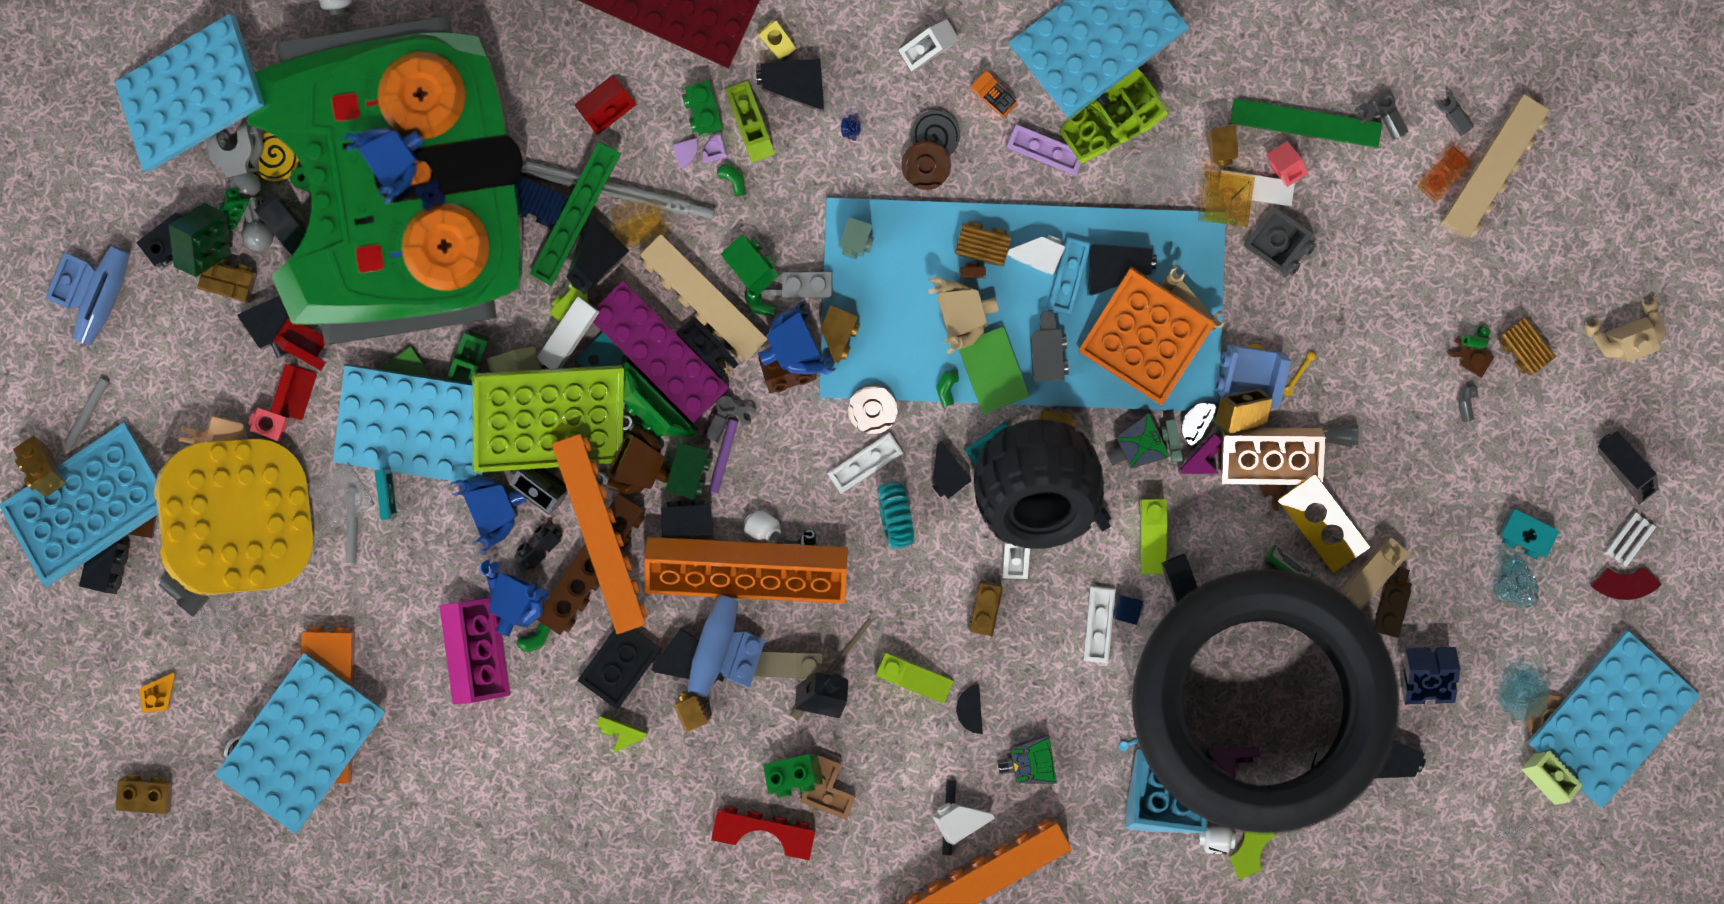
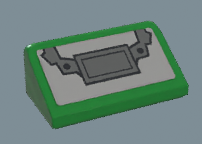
[1264,544,1314,578]

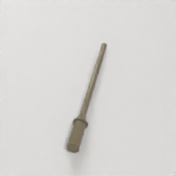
[790,618,872,721]

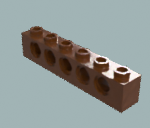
[537,493,645,635]

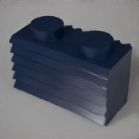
[518,178,569,228]

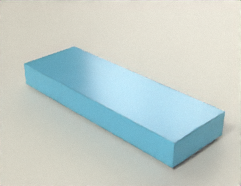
[1048,237,1092,316]

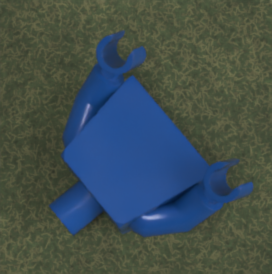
[342,128,424,204]
[758,301,836,375]
[450,477,527,554]
[479,560,548,636]

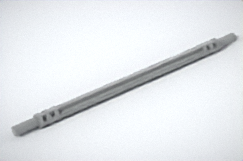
[446,144,715,219]

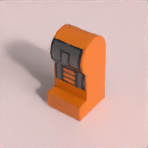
[970,70,1018,119]

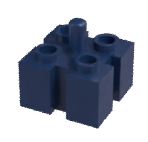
[1401,647,1461,705]

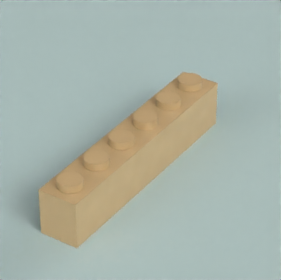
[1440,94,1549,239]
[640,234,768,361]

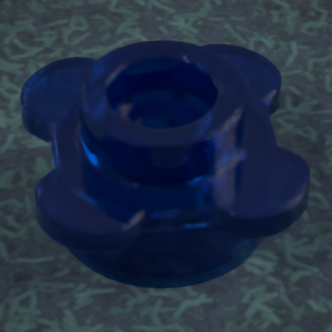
[841,115,861,141]
[416,180,446,210]

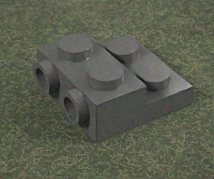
[1243,206,1316,279]

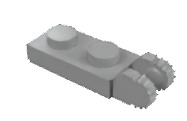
[763,272,833,298]

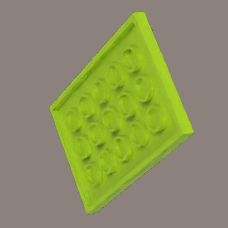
[472,365,624,473]

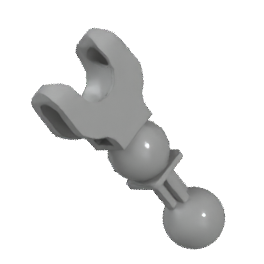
[207,122,274,252]

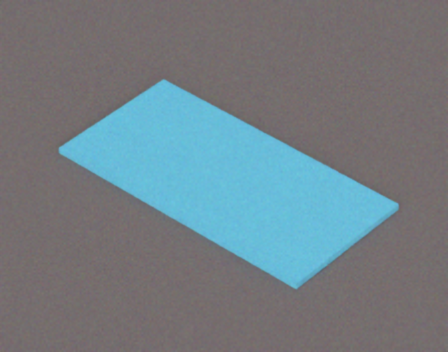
[819,198,1226,411]

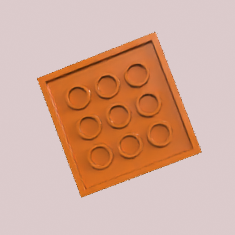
[1078,267,1216,406]

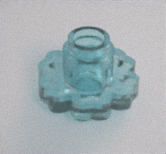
[1494,558,1539,608]
[1498,670,1550,722]

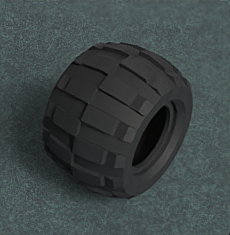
[974,419,1104,549]

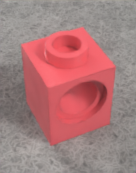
[1266,141,1308,187]
[248,408,290,441]

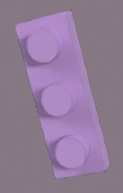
[1006,124,1081,176]

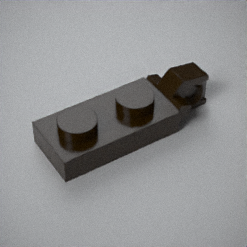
[1375,567,1412,638]

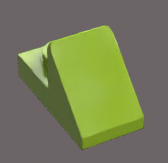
[596,715,648,753]

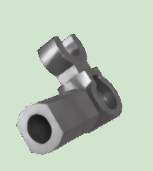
[1354,92,1409,140]
[703,396,756,443]

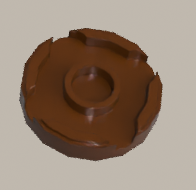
[901,140,951,190]

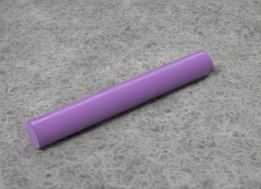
[709,419,738,494]

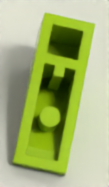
[725,81,775,163]
[1139,499,1167,574]
[875,651,954,704]

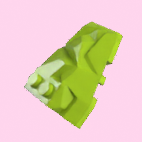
[1059,68,1171,164]

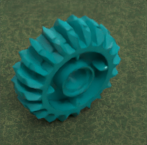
[877,481,914,549]

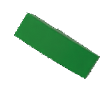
[447,329,490,383]

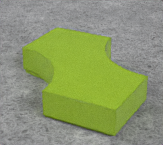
[1229,831,1275,880]

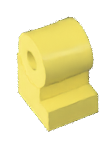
[756,20,796,62]

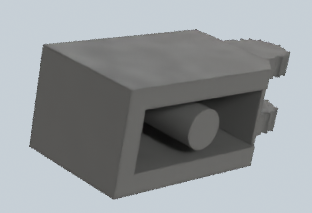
[1030,310,1069,382]

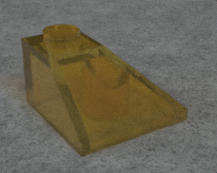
[1198,171,1255,227]

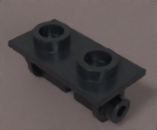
[514,521,563,571]

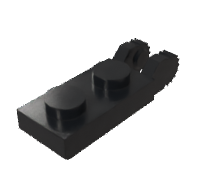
[676,317,738,379]

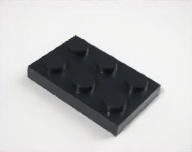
[577,629,662,710]

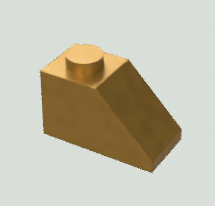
[1206,125,1239,167]

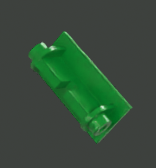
[219,188,250,232]

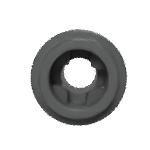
[1323,423,1358,447]

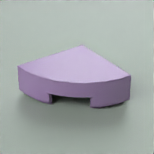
[703,133,728,164]
[673,138,698,169]

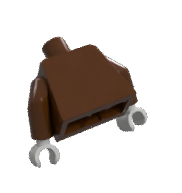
[597,415,671,494]

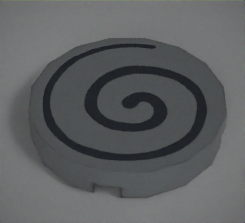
[911,110,960,156]

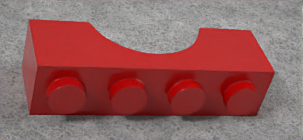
[711,806,816,860]

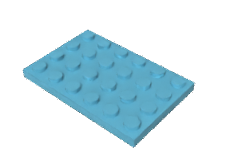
[1008,0,1189,120]
[115,14,265,172]
[333,364,484,481]
[0,422,158,587]
[1527,630,1701,808]
[214,653,386,834]

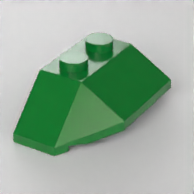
[623,358,698,437]

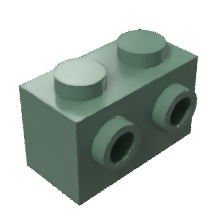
[839,217,874,259]

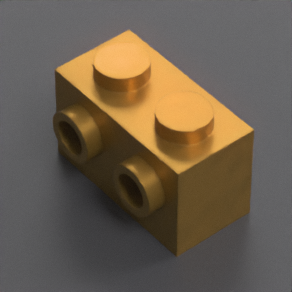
[13,435,67,497]
[116,774,172,814]

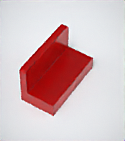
[575,75,637,135]
[273,317,326,371]
[270,364,317,420]

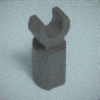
[1435,93,1474,137]

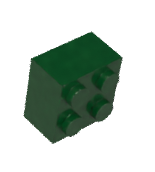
[169,203,231,277]
[665,442,713,499]

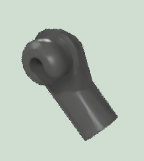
[1459,384,1478,422]

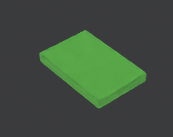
[958,327,1030,414]

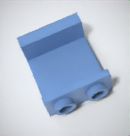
[1215,344,1291,408]

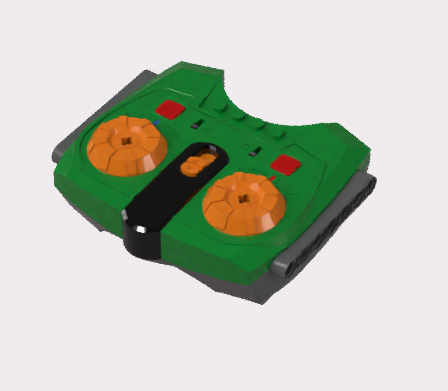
[247,17,527,345]

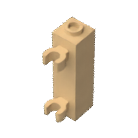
[1339,537,1410,609]

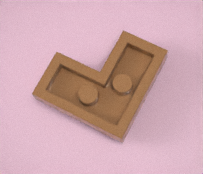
[800,754,856,820]

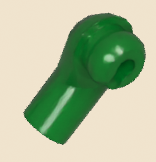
[1462,326,1491,349]
[936,370,959,408]
[517,623,551,653]

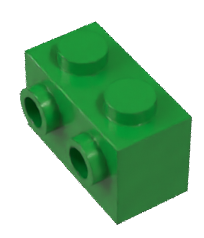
[682,80,724,138]
[720,234,780,295]
[763,754,823,798]

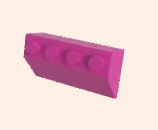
[439,598,510,704]

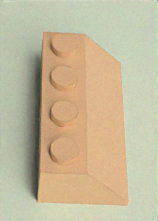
[1221,427,1325,485]

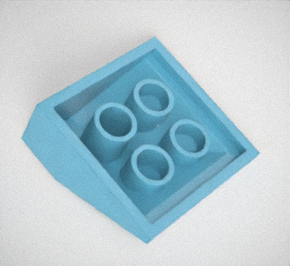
[1125,749,1210,833]

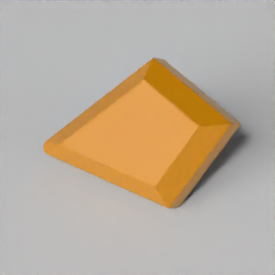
[140,673,176,713]

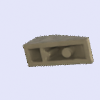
[754,651,823,678]

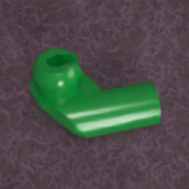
[717,164,746,197]
[745,289,776,318]

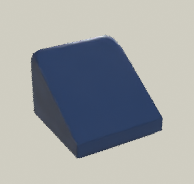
[1113,594,1143,625]

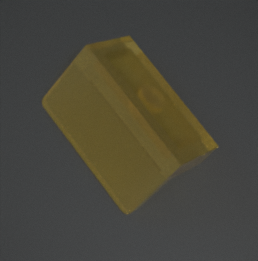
[611,208,668,249]

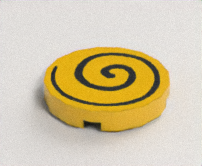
[256,133,300,182]

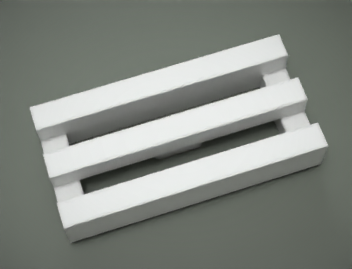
[1605,512,1656,567]

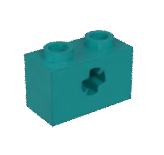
[1498,508,1560,560]

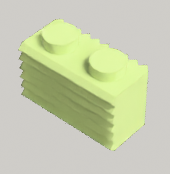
[1521,751,1582,805]

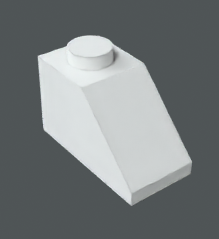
[899,20,960,71]
[1007,235,1065,276]
[1003,542,1030,579]
[932,803,995,845]

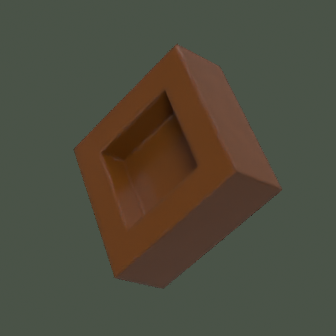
[960,262,986,279]

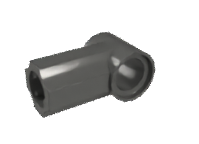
[159,572,210,617]

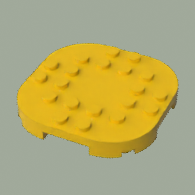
[154,439,313,596]

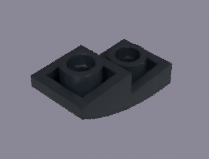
[1161,553,1198,604]

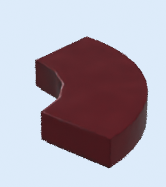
[1590,567,1662,600]

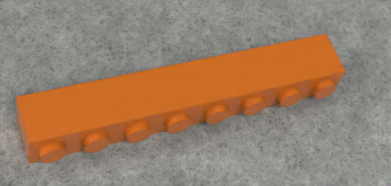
[551,433,648,634]

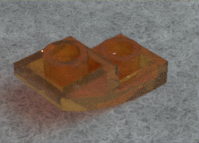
[1417,146,1472,203]

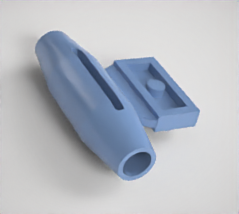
[45,246,130,345]
[688,595,765,697]

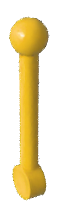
[1283,351,1316,397]

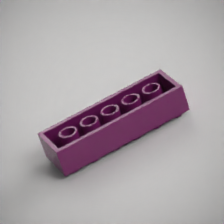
[593,281,729,424]

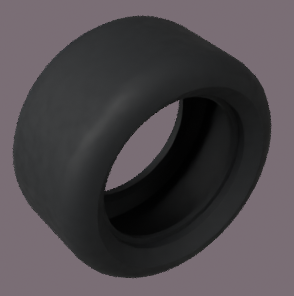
[1132,569,1399,834]

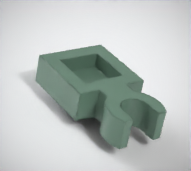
[1161,419,1183,463]

